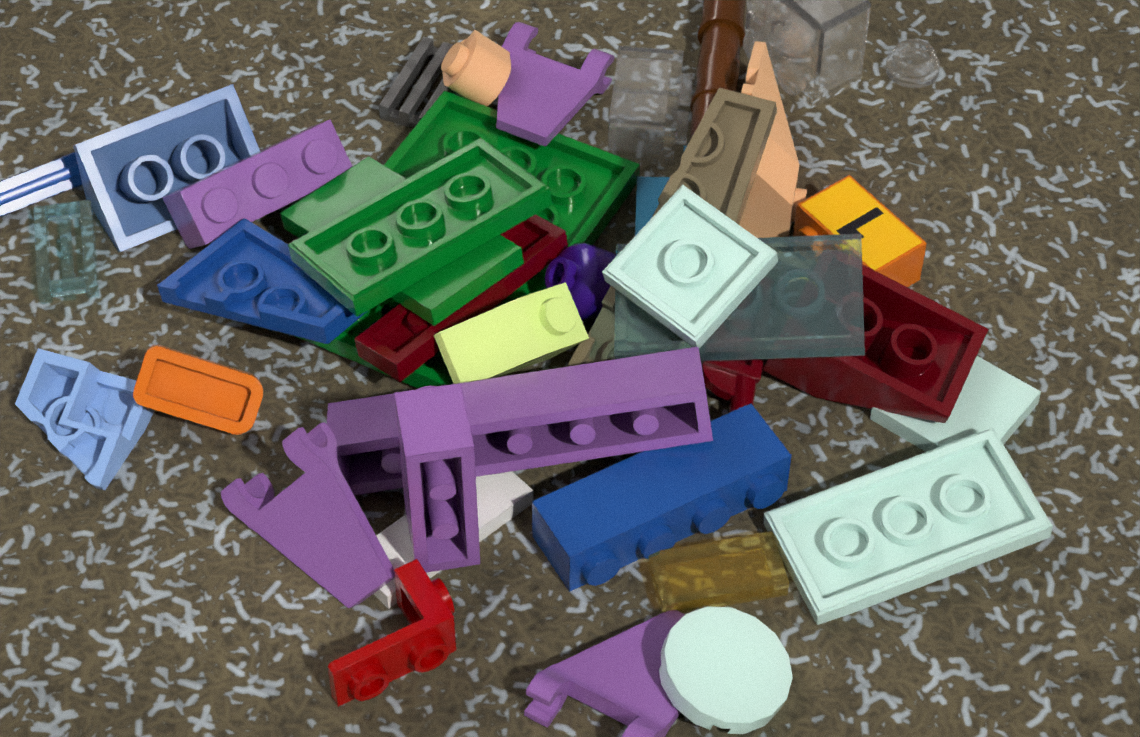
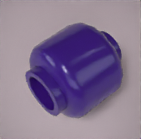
[545,243,617,327]

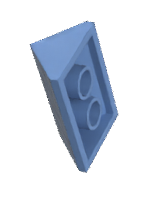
[73,84,260,252]

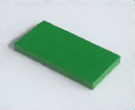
[288,138,553,317]
[280,156,524,326]

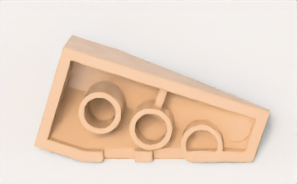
[739,41,807,242]

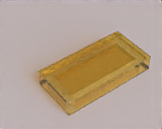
[647,531,789,614]

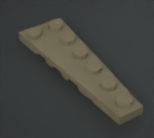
[567,88,777,367]

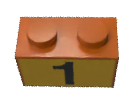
[792,175,927,287]

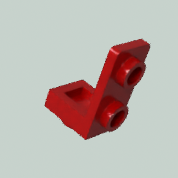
[328,559,456,707]

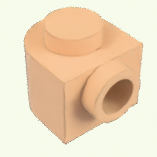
[441,30,511,106]

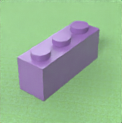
[163,120,353,249]
[394,383,480,573]

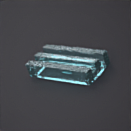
[33,200,100,304]

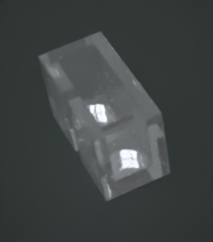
[608,46,693,165]

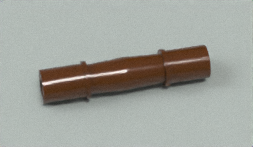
[689,0,746,141]

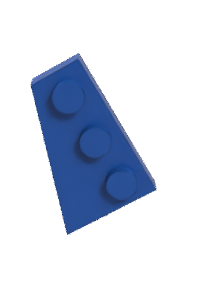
[157,218,369,344]

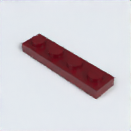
[354,214,568,382]

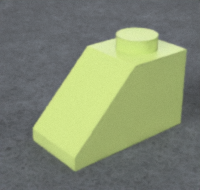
[434,282,589,384]

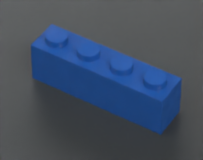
[532,403,792,592]

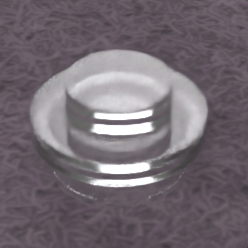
[885,39,940,88]

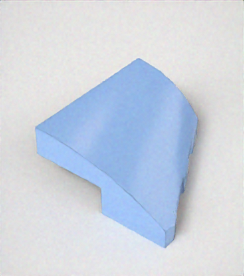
[15,348,155,490]

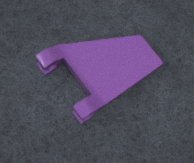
[496,22,614,147]
[221,422,394,608]
[524,608,685,737]

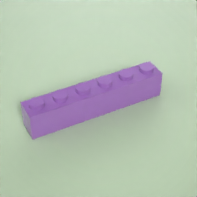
[327,347,713,495]

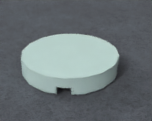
[659,606,793,734]

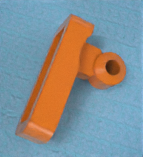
[133,345,263,435]

